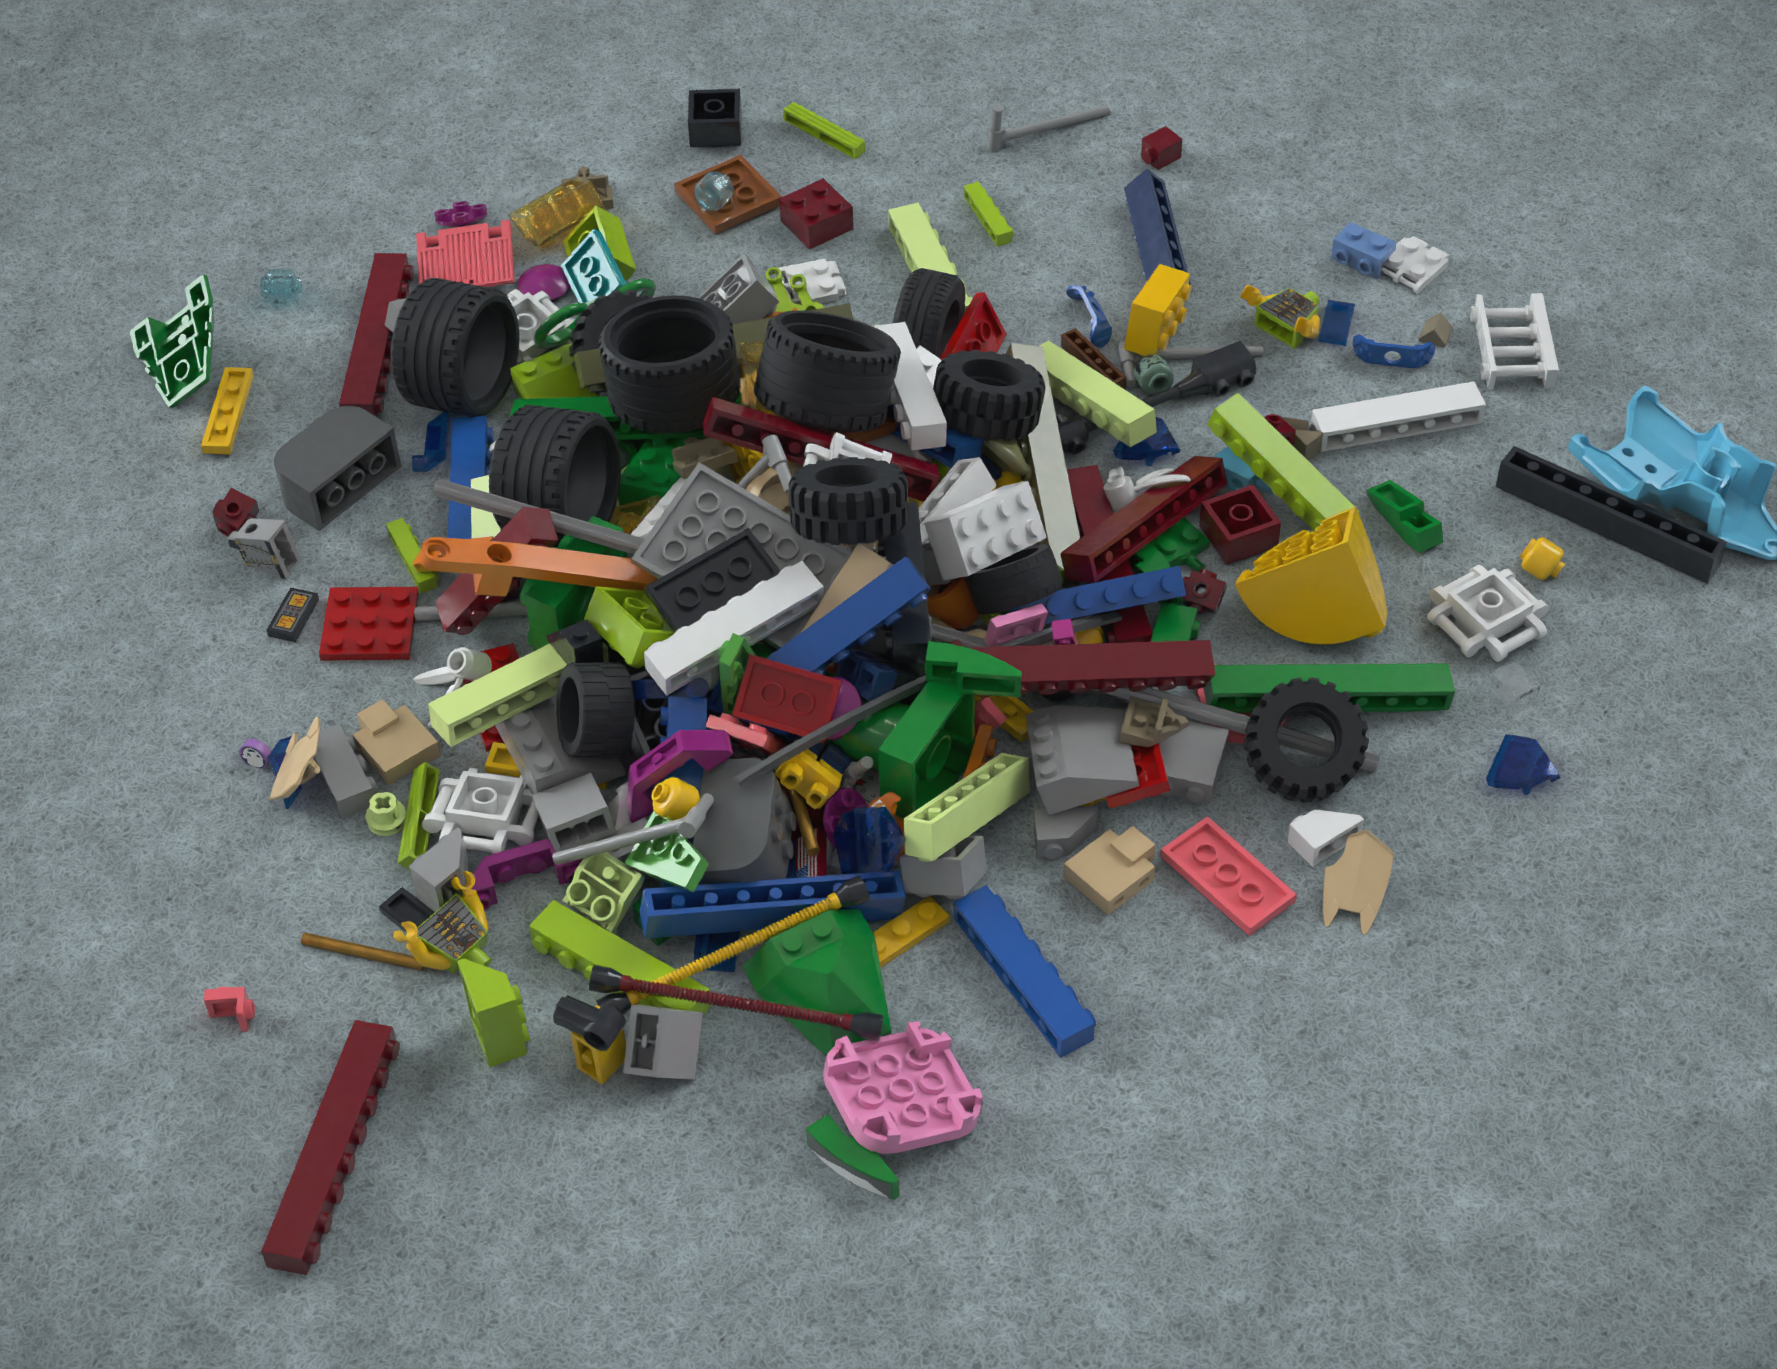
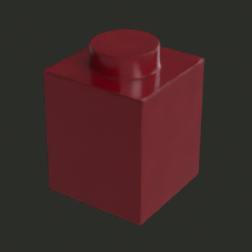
[1141,126,1183,170]

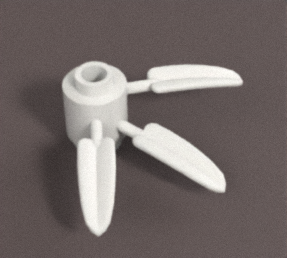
[1103,466,1191,514]
[414,647,492,733]

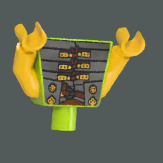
[1240,285,1321,349]
[393,871,492,973]

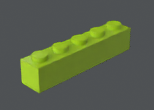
[964,181,1014,247]
[386,517,439,594]

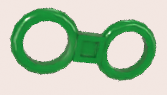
[533,278,656,349]

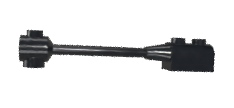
[1056,340,1256,454]

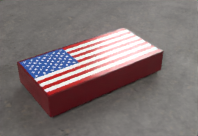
[796,826,827,878]

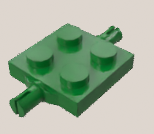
[1151,517,1211,572]

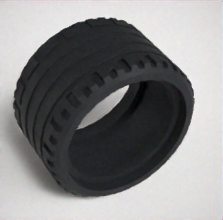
[391,278,520,417]
[599,295,741,434]
[754,311,901,433]
[489,405,621,546]

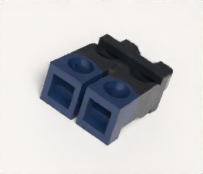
[835,649,926,703]

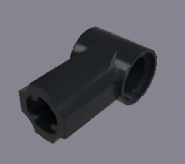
[553,995,626,1051]

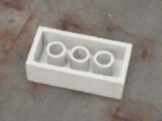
[924,481,1047,580]

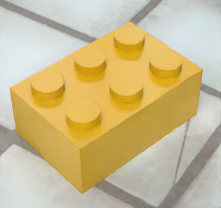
[1124,264,1192,356]

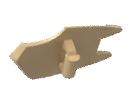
[268,717,320,800]
[1323,829,1394,935]

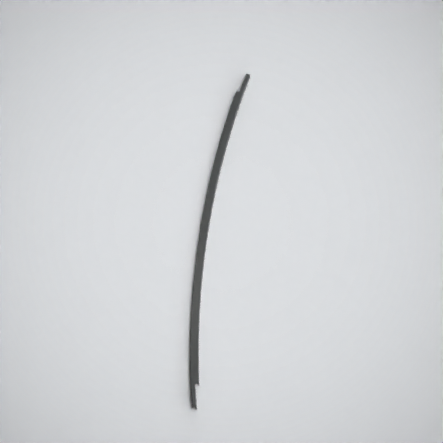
[733,611,1122,785]

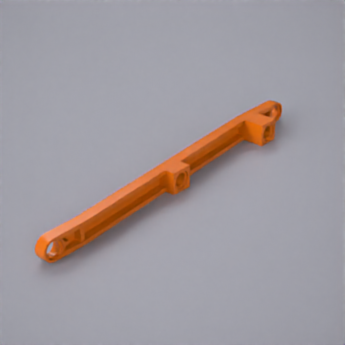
[419,537,658,596]

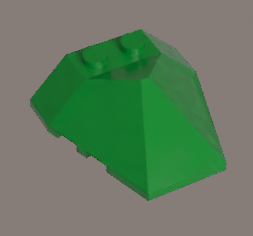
[130,274,214,408]
[743,909,892,1057]

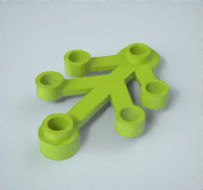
[765,267,824,312]

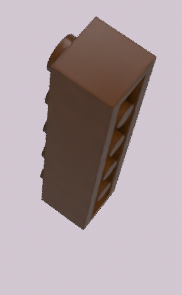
[1061,328,1126,390]

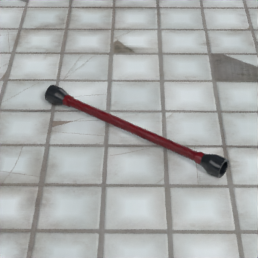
[589,965,884,1041]

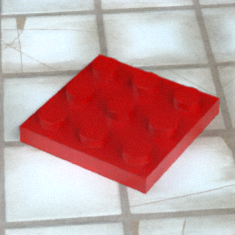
[319,586,419,661]

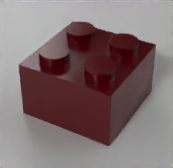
[779,178,854,250]
[1199,484,1281,565]

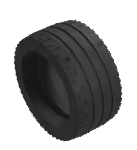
[965,544,1063,615]

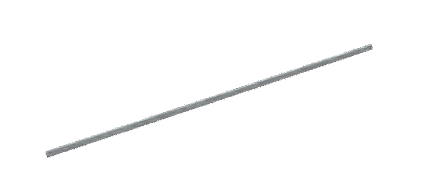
[433,479,1380,772]

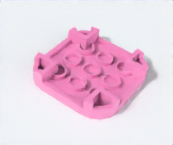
[823,1022,983,1154]

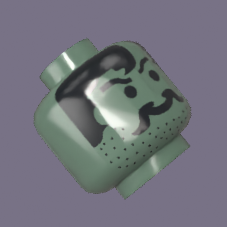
[1133,354,1174,395]

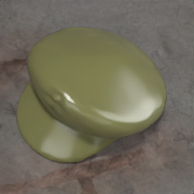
[981,438,1028,476]

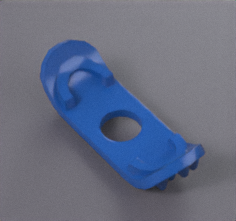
[1066,285,1112,348]
[1353,334,1436,368]

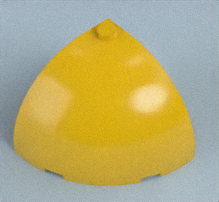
[1235,506,1387,644]

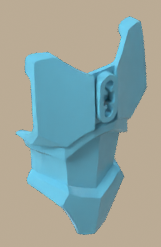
[1567,386,1777,560]

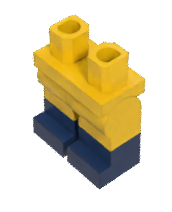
[775,734,853,809]

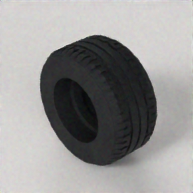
[892,268,966,359]

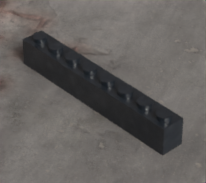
[1496,446,1727,584]

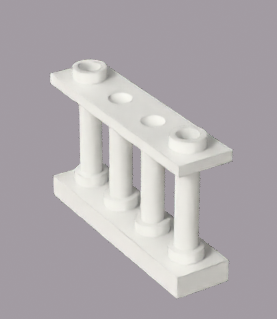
[1470,293,1559,390]

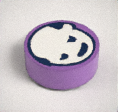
[239,739,272,769]

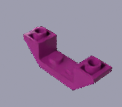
[626,730,733,823]
[462,839,583,910]

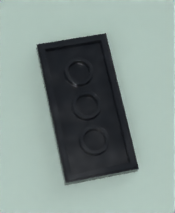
[644,528,780,634]

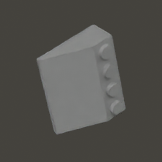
[698,253,779,324]
[495,694,626,795]
[1026,705,1139,815]

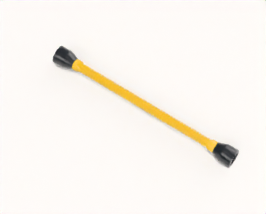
[596,875,870,1016]

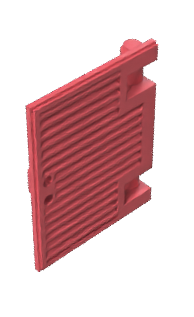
[416,220,515,287]

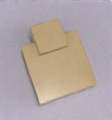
[352,699,441,786]
[1063,826,1155,915]

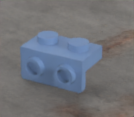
[1331,222,1397,279]

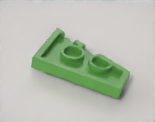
[719,633,755,717]
[625,811,709,893]

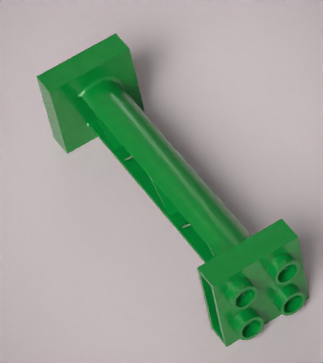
[520,516,975,819]

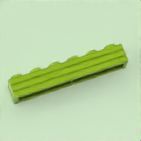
[783,102,866,159]
[398,762,440,870]

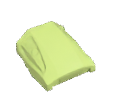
[562,852,645,935]

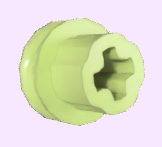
[365,792,406,836]

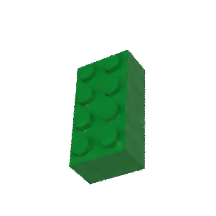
[618,437,708,515]

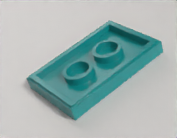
[561,229,626,303]

